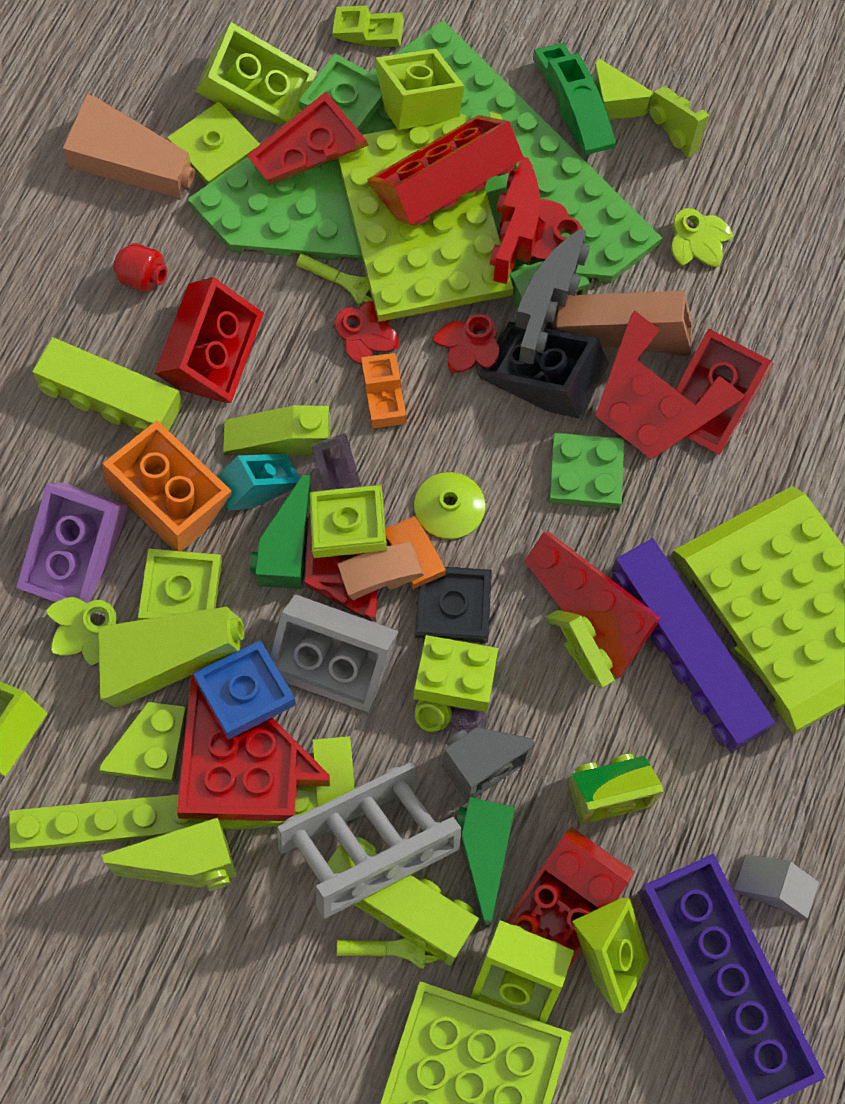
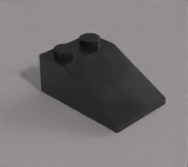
[478,321,609,419]

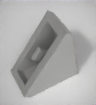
[733,854,819,919]

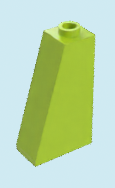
[98,607,244,708]

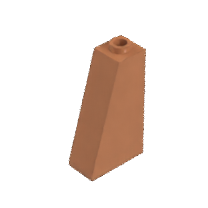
[63,94,195,199]
[553,290,693,355]

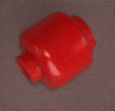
[113,243,168,293]

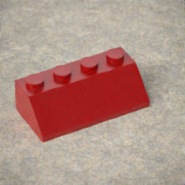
[367,115,524,226]

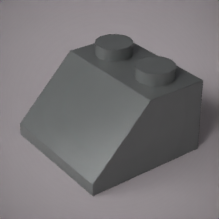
[442,728,535,803]

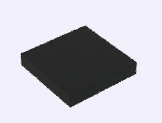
[415,567,492,643]

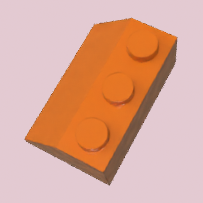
[102,420,232,551]

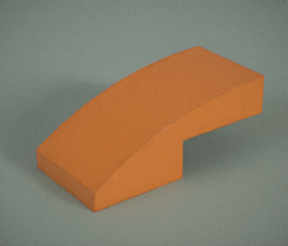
[361,353,407,429]
[385,516,446,589]

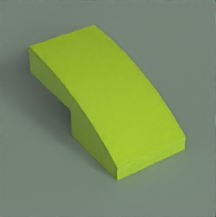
[332,5,404,47]
[312,736,355,807]

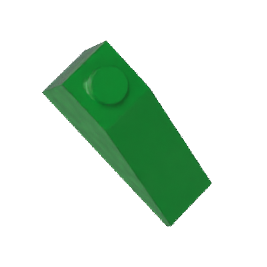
[250,475,311,589]
[457,797,515,927]

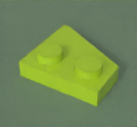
[545,609,615,688]
[100,702,187,783]

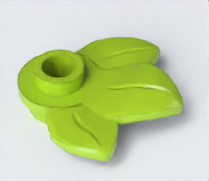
[671,208,733,268]
[46,597,117,666]

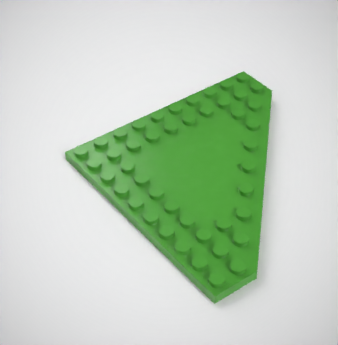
[188,20,662,283]

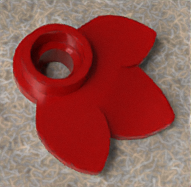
[532,199,583,260]
[334,301,399,365]
[433,314,499,373]

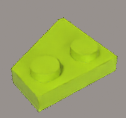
[649,86,709,158]

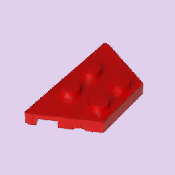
[304,486,383,622]

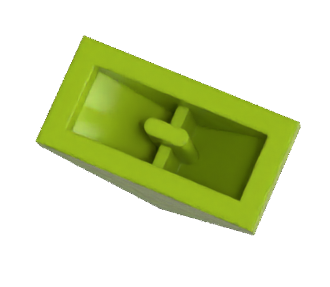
[593,58,653,120]

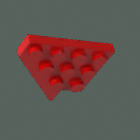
[177,675,330,821]

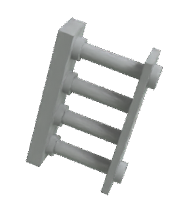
[277,761,461,919]

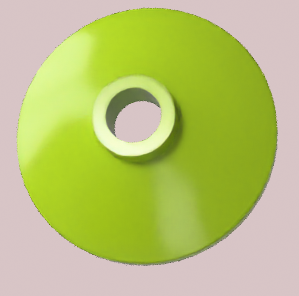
[414,472,485,540]

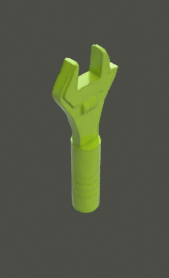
[296,253,373,306]
[336,938,439,969]

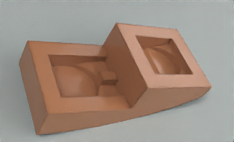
[338,542,424,600]

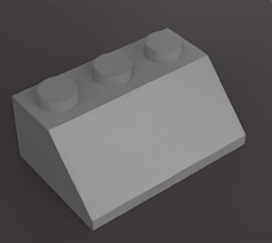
[270,594,399,713]

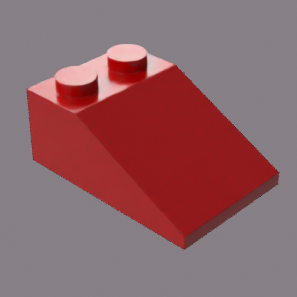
[675,328,774,455]

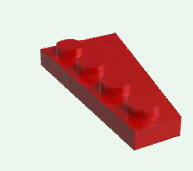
[524,532,662,678]

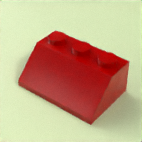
[154,277,264,403]

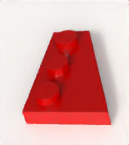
[247,92,369,185]

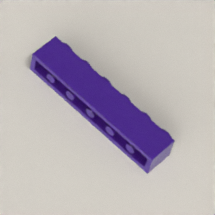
[611,538,776,753]

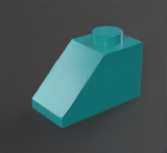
[217,454,300,510]

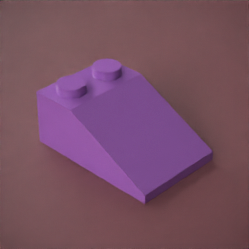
[16,482,129,603]

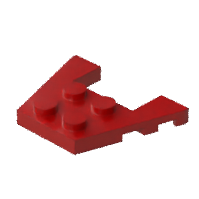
[595,310,745,459]

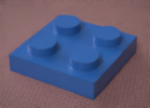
[193,640,296,739]

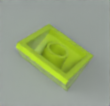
[572,897,650,1013]

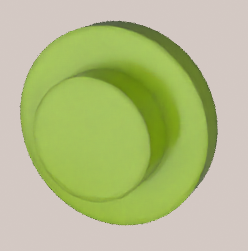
[415,700,452,732]

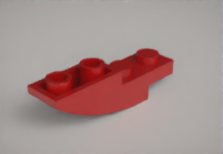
[490,157,540,284]

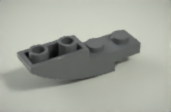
[515,229,590,365]

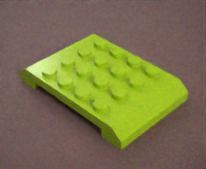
[671,486,845,735]

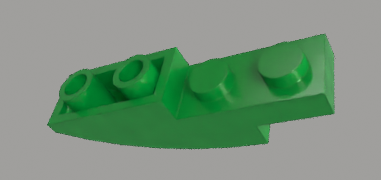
[533,42,616,155]

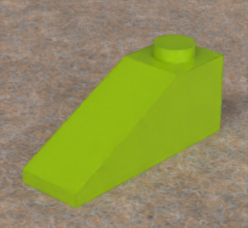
[223,405,330,455]

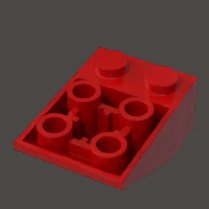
[505,827,635,970]

